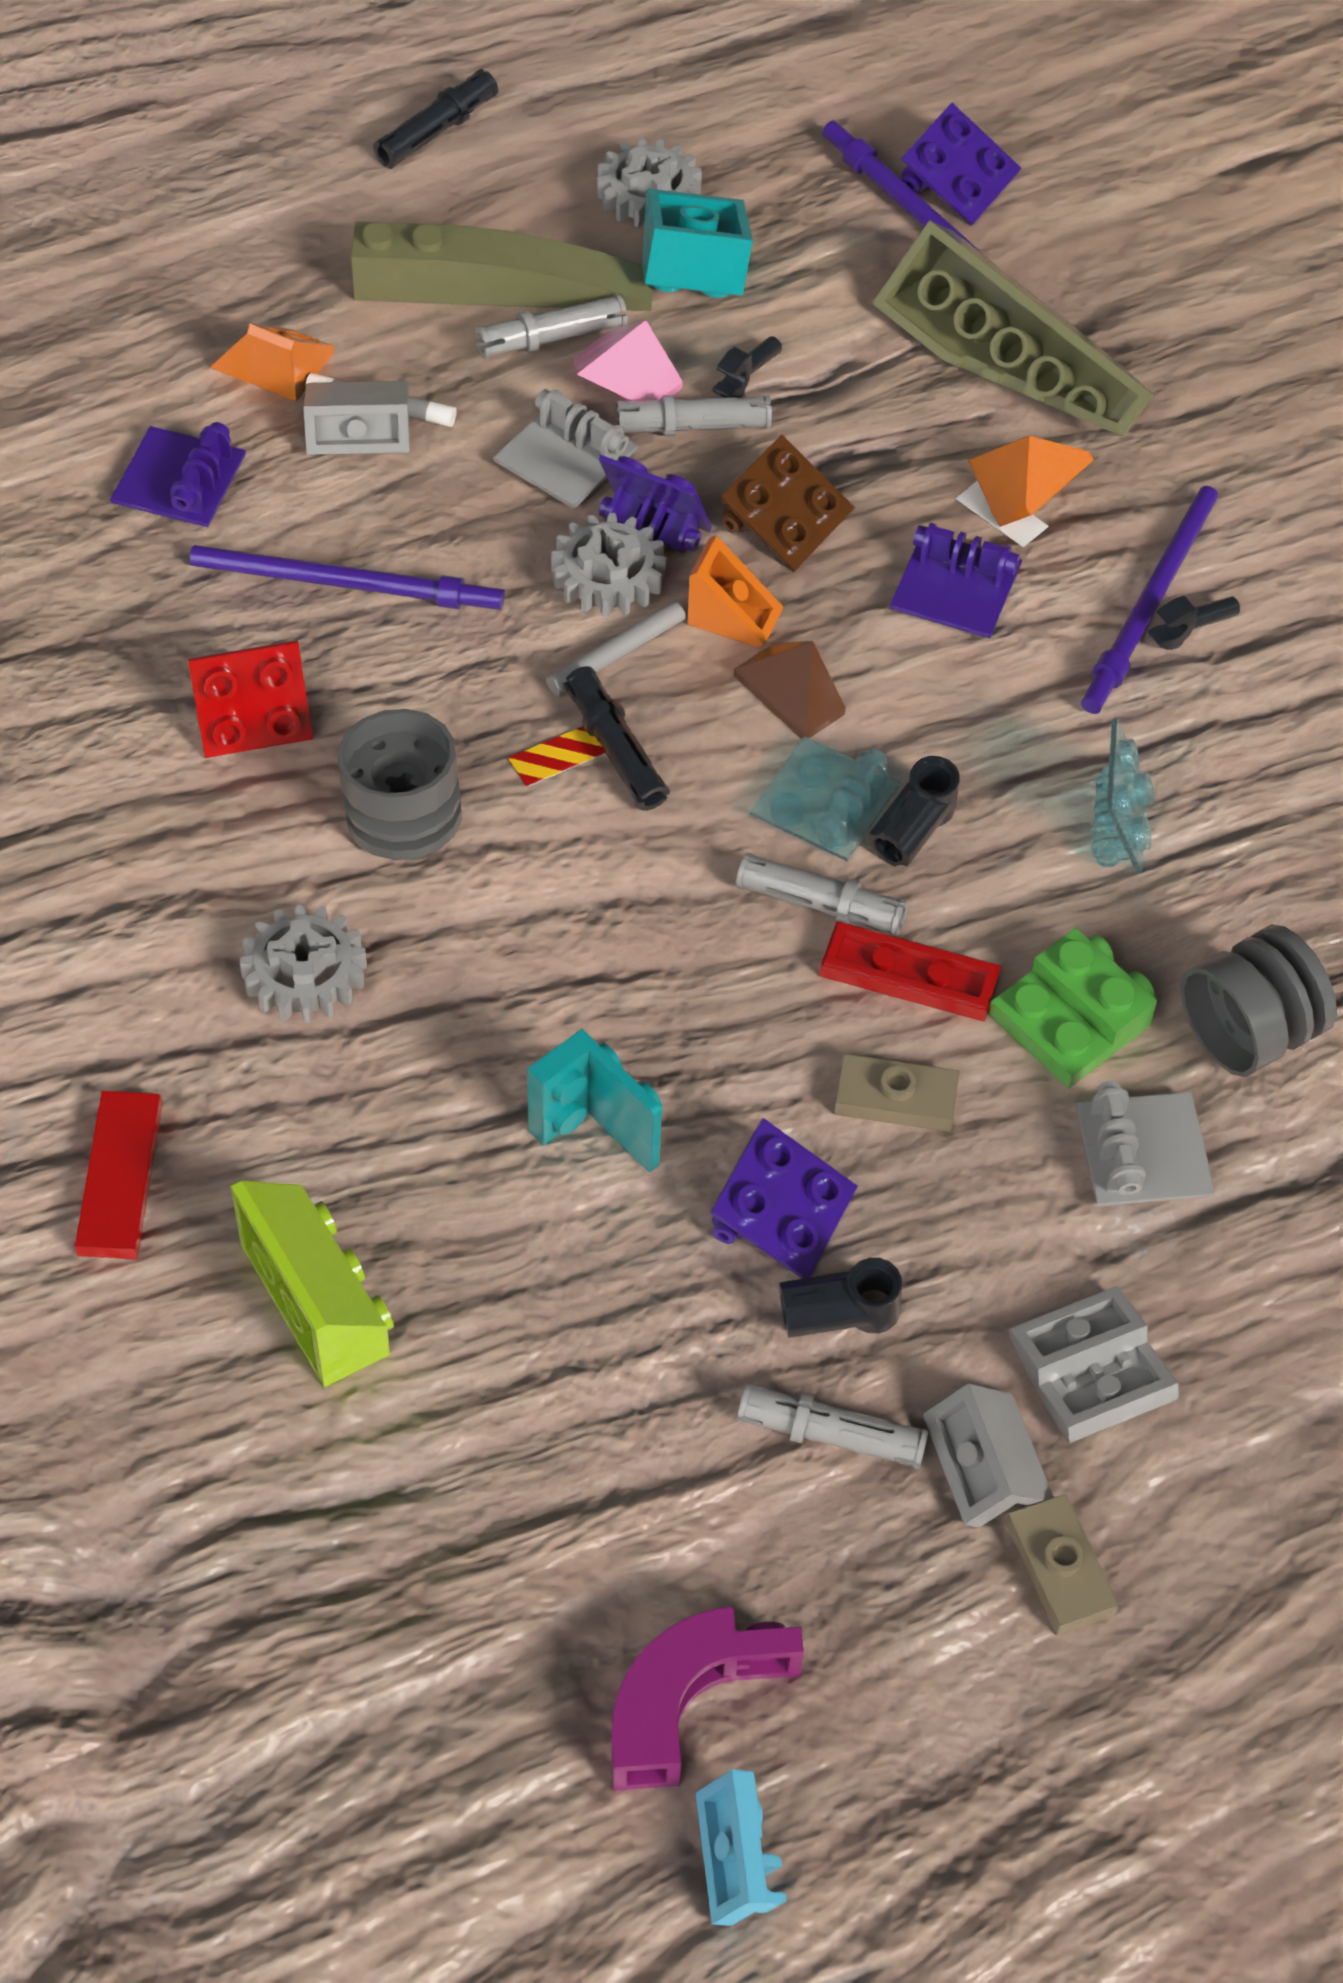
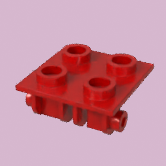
[188,640,313,758]

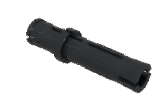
[373,68,498,169]
[563,666,670,811]

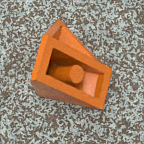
[209,324,335,402]
[968,435,1094,527]
[688,535,784,648]

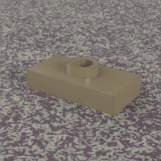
[834,1053,959,1132]
[1006,1494,1119,1636]

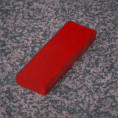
[819,921,1001,1022]
[75,1090,163,1260]

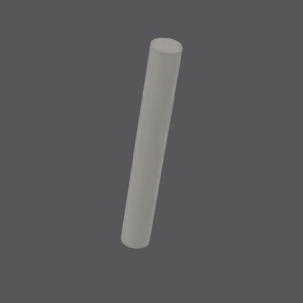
[546,601,686,696]

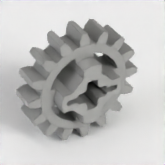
[597,138,702,228]
[551,513,666,617]
[240,904,367,1023]

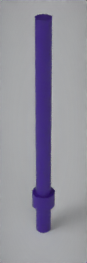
[822,120,989,259]
[1081,486,1219,714]
[190,545,505,610]

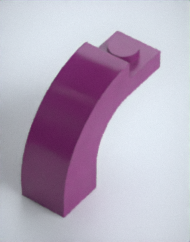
[611,1606,804,1791]

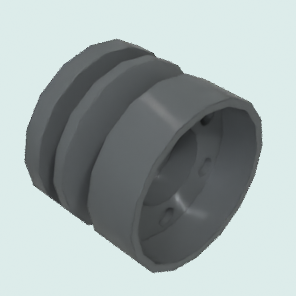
[338,709,462,860]
[1180,924,1337,1077]

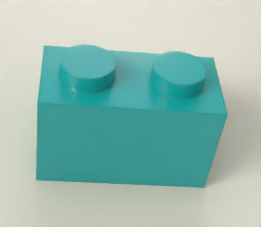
[642,188,753,298]

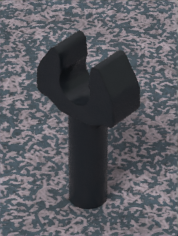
[712,336,782,398]
[1148,596,1240,650]

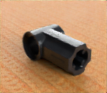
[867,756,960,867]
[779,1258,902,1338]

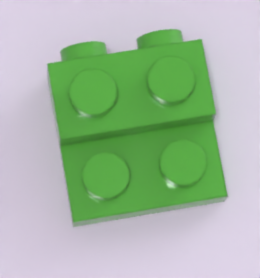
[988,927,1157,1089]

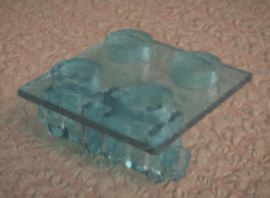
[1091,718,1154,874]
[750,736,900,861]

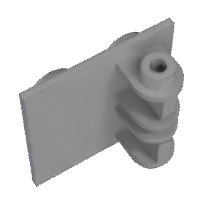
[493,389,638,509]
[1076,1081,1215,1207]

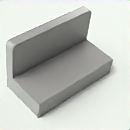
[303,381,410,455]
[922,1383,1054,1528]

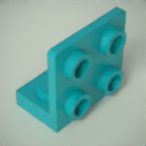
[527,1029,662,1172]

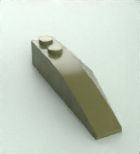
[872,220,1155,437]
[351,221,653,311]

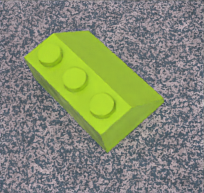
[230,1181,394,1388]

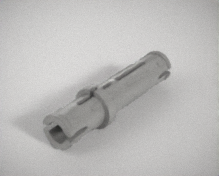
[475,294,628,359]
[616,395,772,436]
[736,853,908,936]
[737,1382,929,1469]

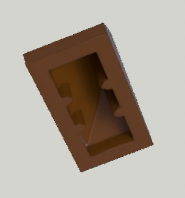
[733,641,846,742]

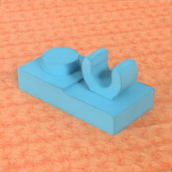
[696,1769,787,1926]

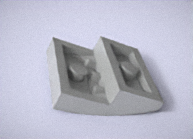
[1009,1286,1179,1444]

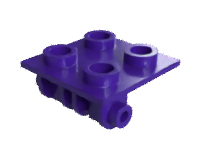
[900,102,1022,226]
[110,422,246,527]
[598,454,711,553]
[889,523,1022,639]
[710,1118,858,1279]

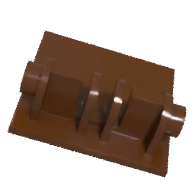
[719,434,855,572]

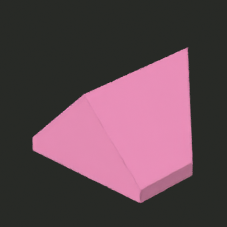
[574,320,683,402]

